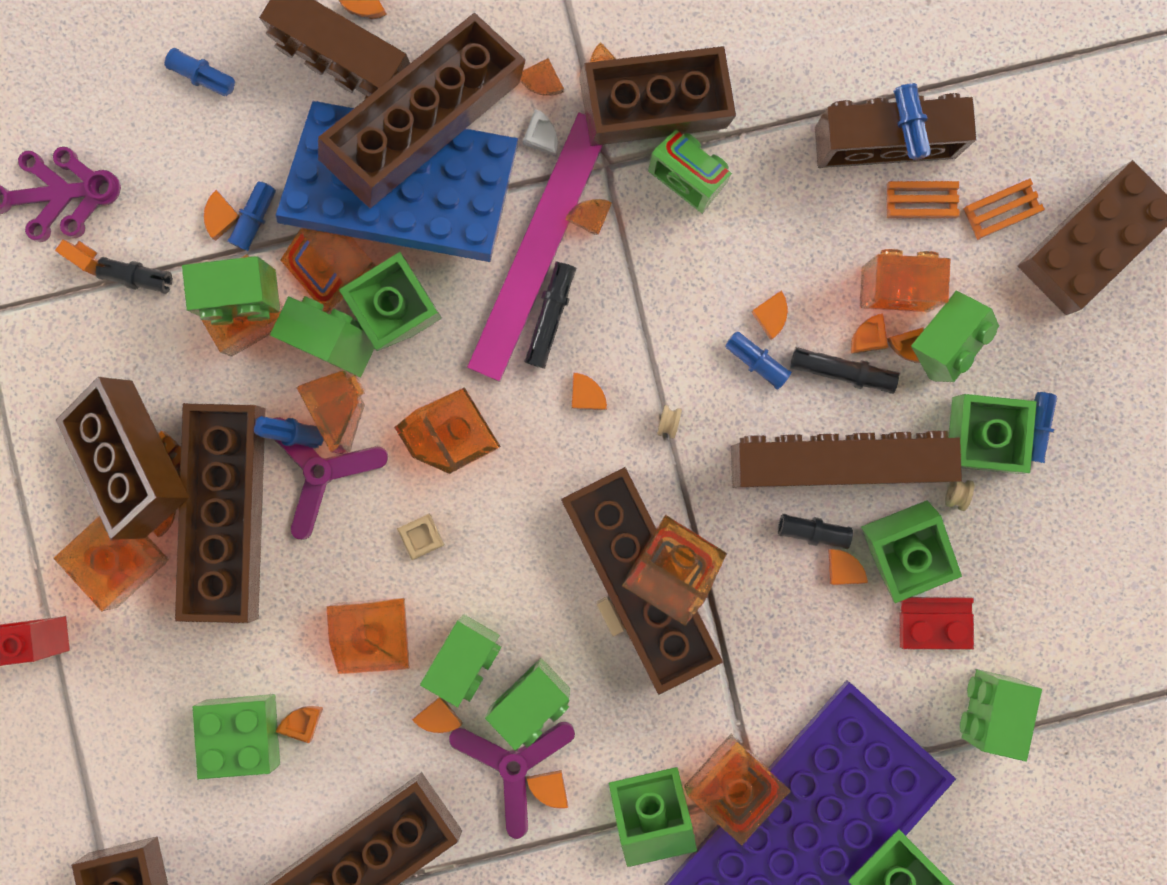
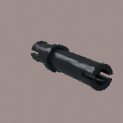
[524,261,577,369]
[790,347,900,394]

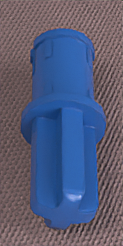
[164,48,235,96]
[893,83,931,160]
[227,181,276,252]
[725,332,792,390]
[1031,392,1057,463]
[254,416,325,448]

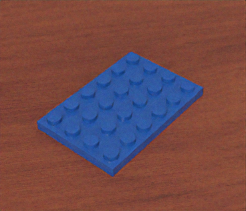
[275,101,518,262]

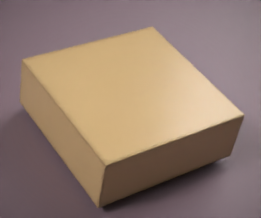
[397,513,445,560]
[597,596,625,637]

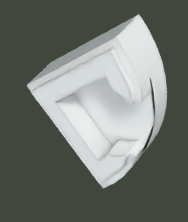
[523,109,558,156]

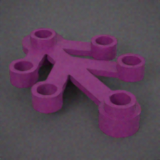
[0,146,121,242]

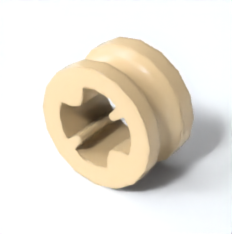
[657,405,682,439]
[945,480,975,511]

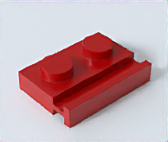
[899,597,974,650]

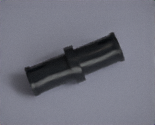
[95,257,173,294]
[778,514,853,549]

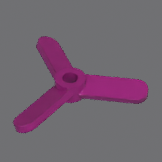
[273,417,388,540]
[449,722,575,839]

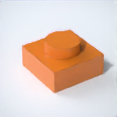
[55,239,105,276]

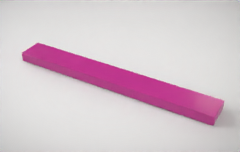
[467,112,603,382]

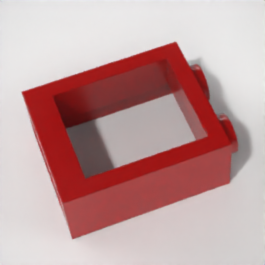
[0,616,70,666]

